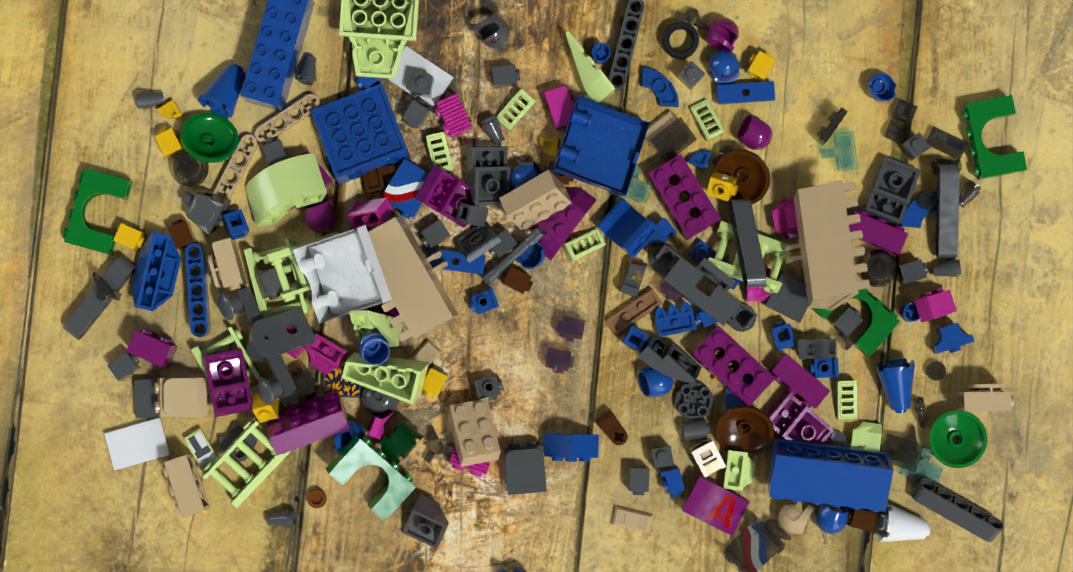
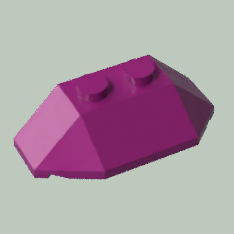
[533,188,597,260]

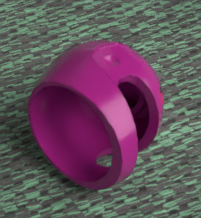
[706,17,739,52]
[737,114,773,150]
[304,198,336,233]

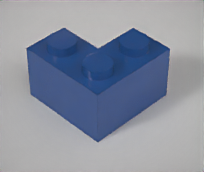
[544,433,599,462]

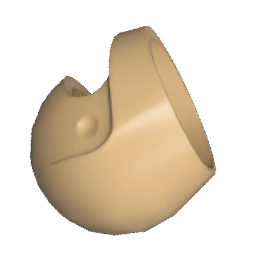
[778,502,815,534]

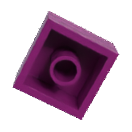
[126,329,178,368]

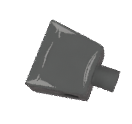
[181,190,231,235]

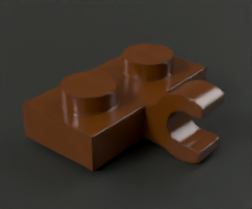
[363,165,396,194]

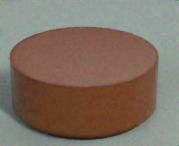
[307,489,327,508]

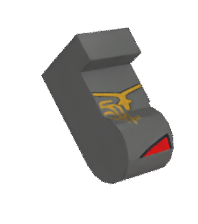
[620,259,647,297]

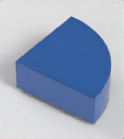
[687,151,712,170]

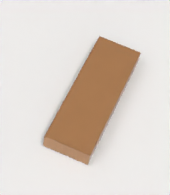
[605,288,663,336]

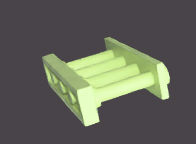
[708,221,792,293]
[263,232,339,302]
[244,238,312,318]
[191,327,269,417]
[202,418,290,508]

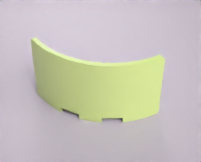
[245,153,327,227]

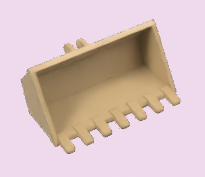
[784,180,870,311]
[368,217,459,342]

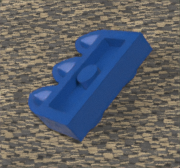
[655,301,697,337]

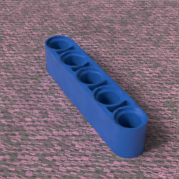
[185,243,211,338]

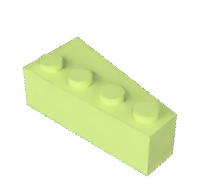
[342,353,429,405]

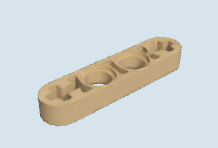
[255,94,321,143]
[214,135,258,200]

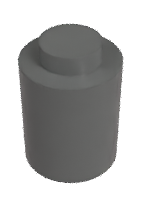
[682,419,711,441]

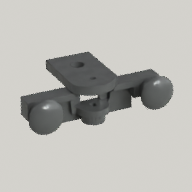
[651,245,757,332]
[218,287,317,406]

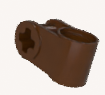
[595,409,628,445]

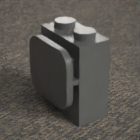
[504,441,547,495]

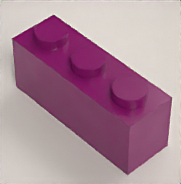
[849,210,908,256]
[769,354,830,409]

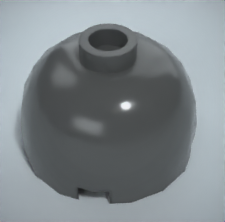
[362,387,400,416]

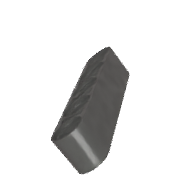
[609,0,644,91]
[936,164,960,258]
[729,198,766,288]
[63,255,136,340]
[911,478,1004,542]

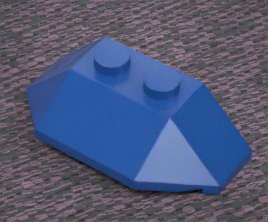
[132,232,181,311]

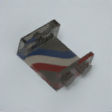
[723,517,785,572]

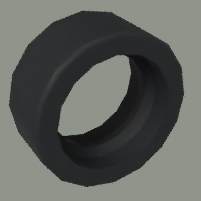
[662,22,699,59]

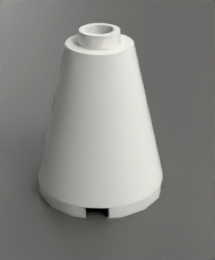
[874,504,931,542]

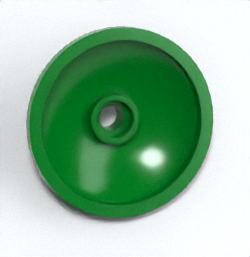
[181,113,239,163]
[929,410,987,468]

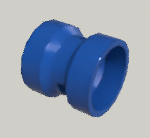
[591,43,611,64]
[900,303,920,322]

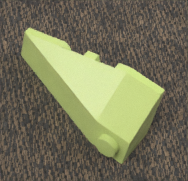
[565,31,615,104]
[350,310,402,347]

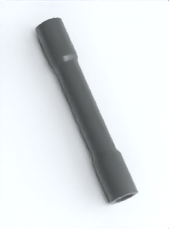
[482,227,545,285]

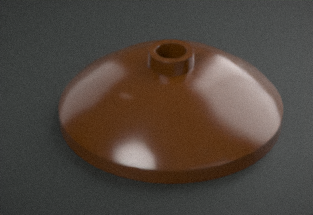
[714,150,770,204]
[716,406,774,457]

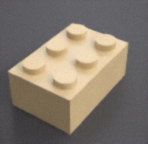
[499,170,572,231]
[448,398,501,467]
[163,454,210,518]

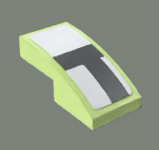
[184,428,218,469]

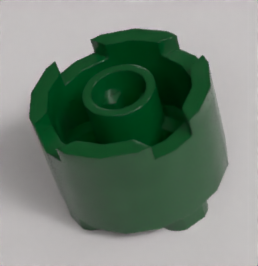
[380,420,424,464]

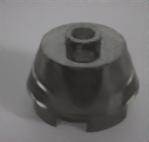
[171,150,209,187]
[859,249,897,287]

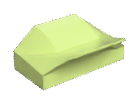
[851,422,882,451]
[723,450,755,491]

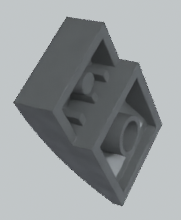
[466,146,511,206]
[863,156,921,226]
[638,333,702,383]

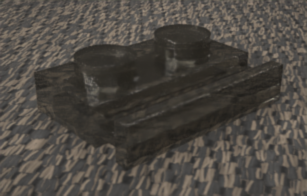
[816,107,848,146]
[650,117,697,162]
[880,433,925,472]

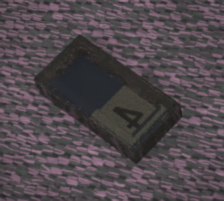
[926,126,968,160]

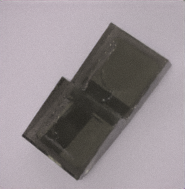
[884,99,918,144]

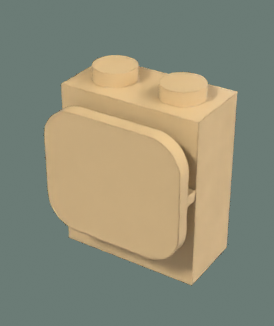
[208,238,248,292]
[154,377,207,417]
[957,384,1014,411]

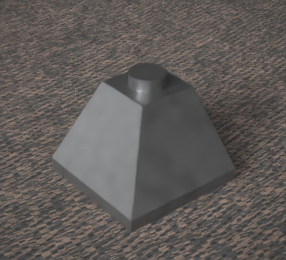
[403,494,449,549]

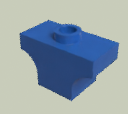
[932,323,974,354]

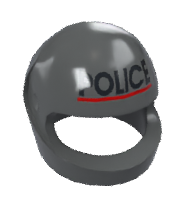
[473,14,509,48]

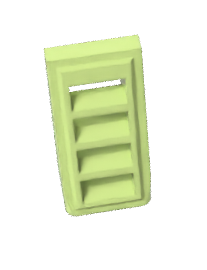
[496,89,535,131]
[690,99,725,142]
[426,132,454,172]
[562,228,606,263]
[836,380,857,420]

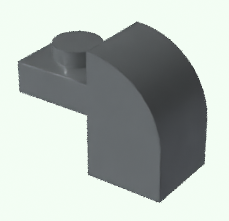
[797,339,837,359]

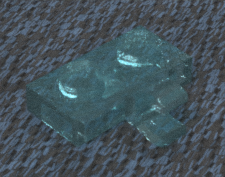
[821,131,858,172]
[610,167,652,204]
[899,447,943,484]

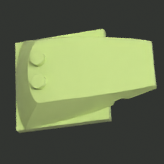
[339,0,419,79]

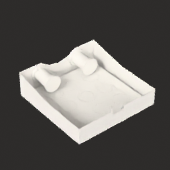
[293,225,392,323]

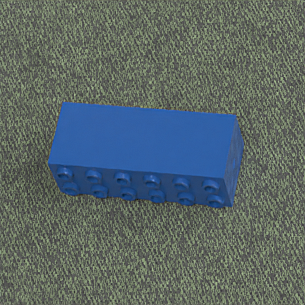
[240,0,315,112]
[767,438,894,512]

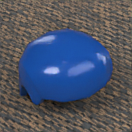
[867,73,897,102]
[517,241,546,269]

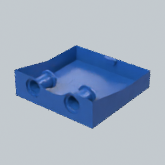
[310,83,411,185]
[552,95,650,196]

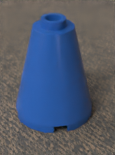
[198,64,245,119]
[876,359,915,413]

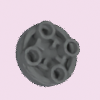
[675,382,713,420]

